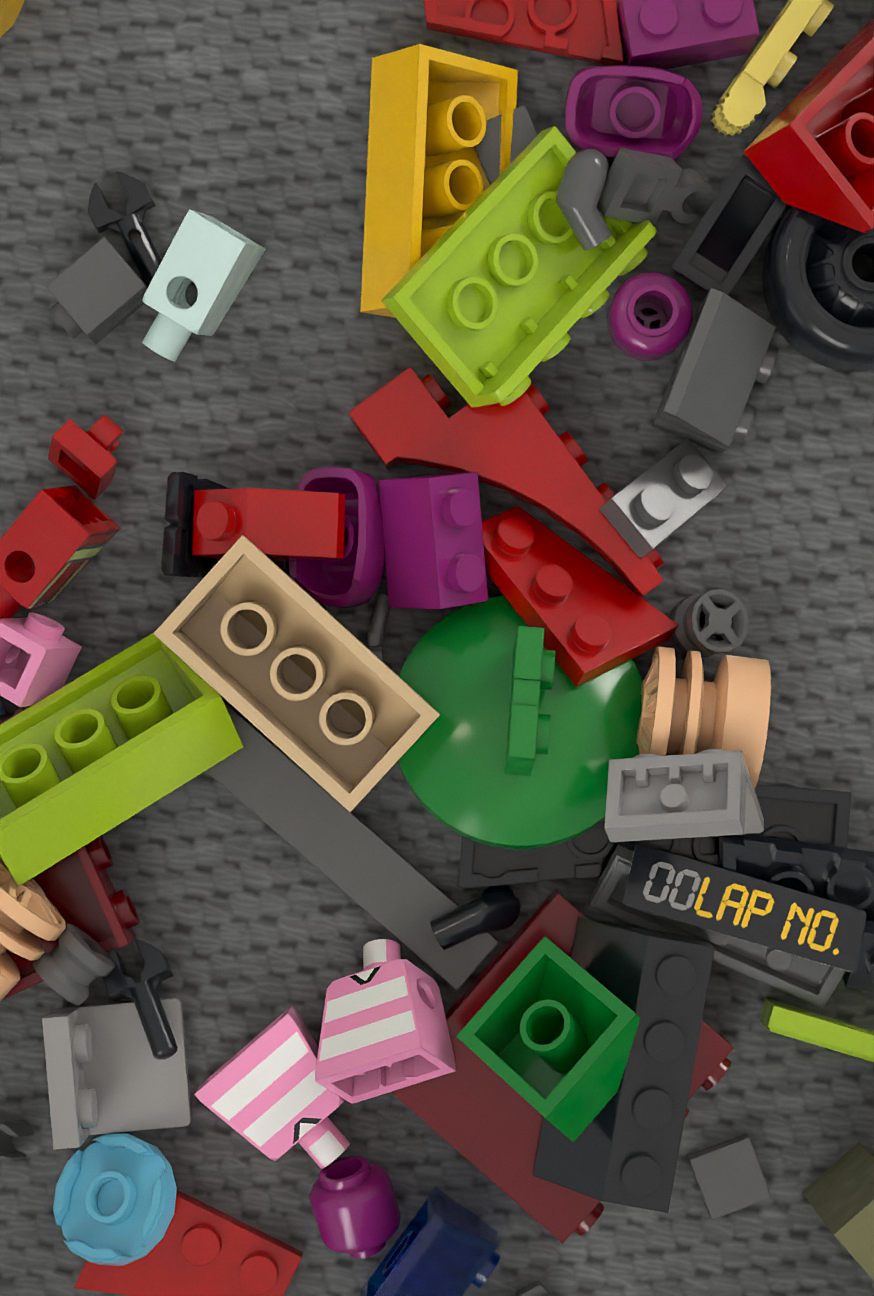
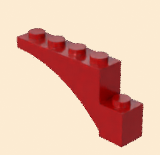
[348,367,664,597]

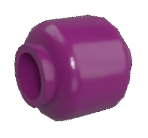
[607,272,693,361]
[309,1156,401,1258]

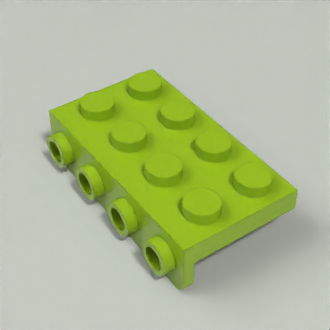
[381,126,657,408]

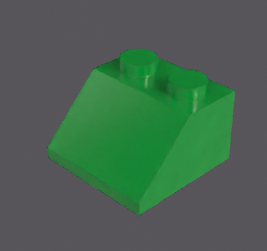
[456,936,641,1142]

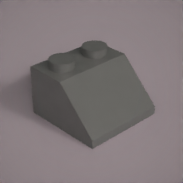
[652,288,779,453]

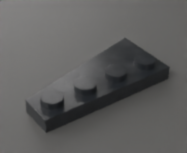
[719,834,874,922]

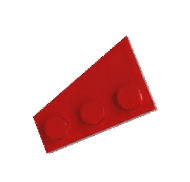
[423,0,624,66]
[482,506,679,687]
[74,1190,303,1296]

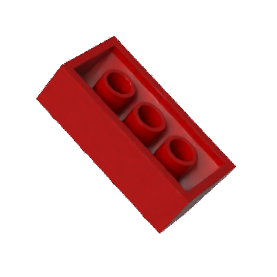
[743,17,874,233]

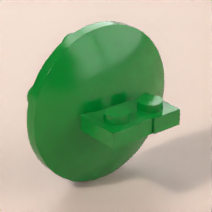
[397,596,642,849]

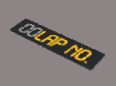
[623,844,867,972]

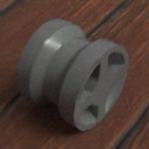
[670,589,749,658]
[32,923,115,1005]

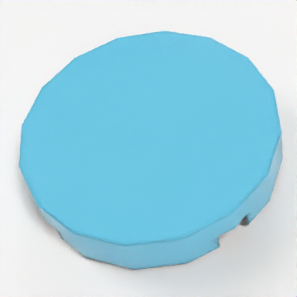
[53,1133,177,1266]

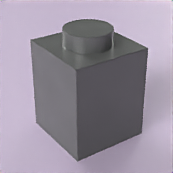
[45,237,147,345]

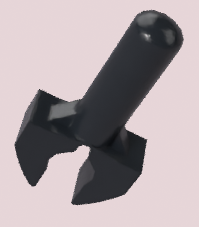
[88,172,162,288]
[103,939,178,1060]

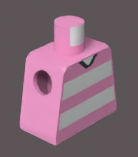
[315,939,456,1104]
[194,1005,350,1169]

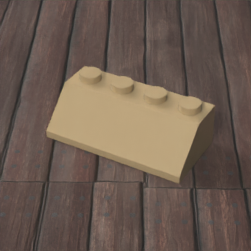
[153,535,440,812]

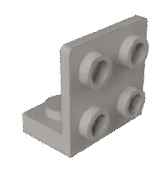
[604,749,764,842]
[42,997,192,1150]

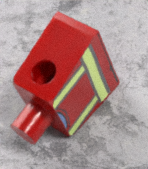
[0,485,121,619]

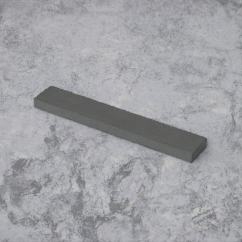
[206,700,499,990]

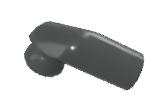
[556,149,612,251]

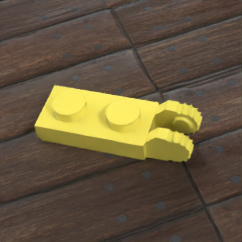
[711,0,834,136]

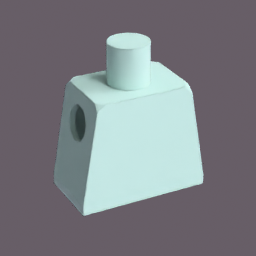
[142,209,266,362]

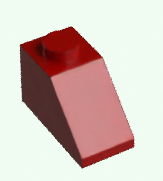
[192,488,346,561]

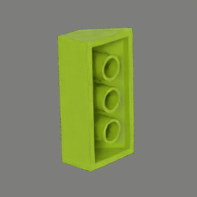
[0,633,243,886]

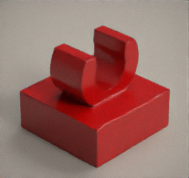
[48,415,124,500]

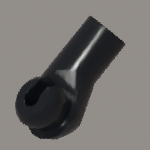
[430,885,521,950]

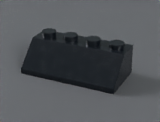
[533,917,715,1213]

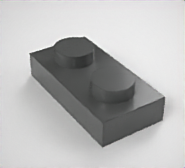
[599,438,728,559]

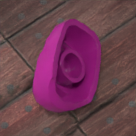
[565,65,703,160]
[288,467,385,609]

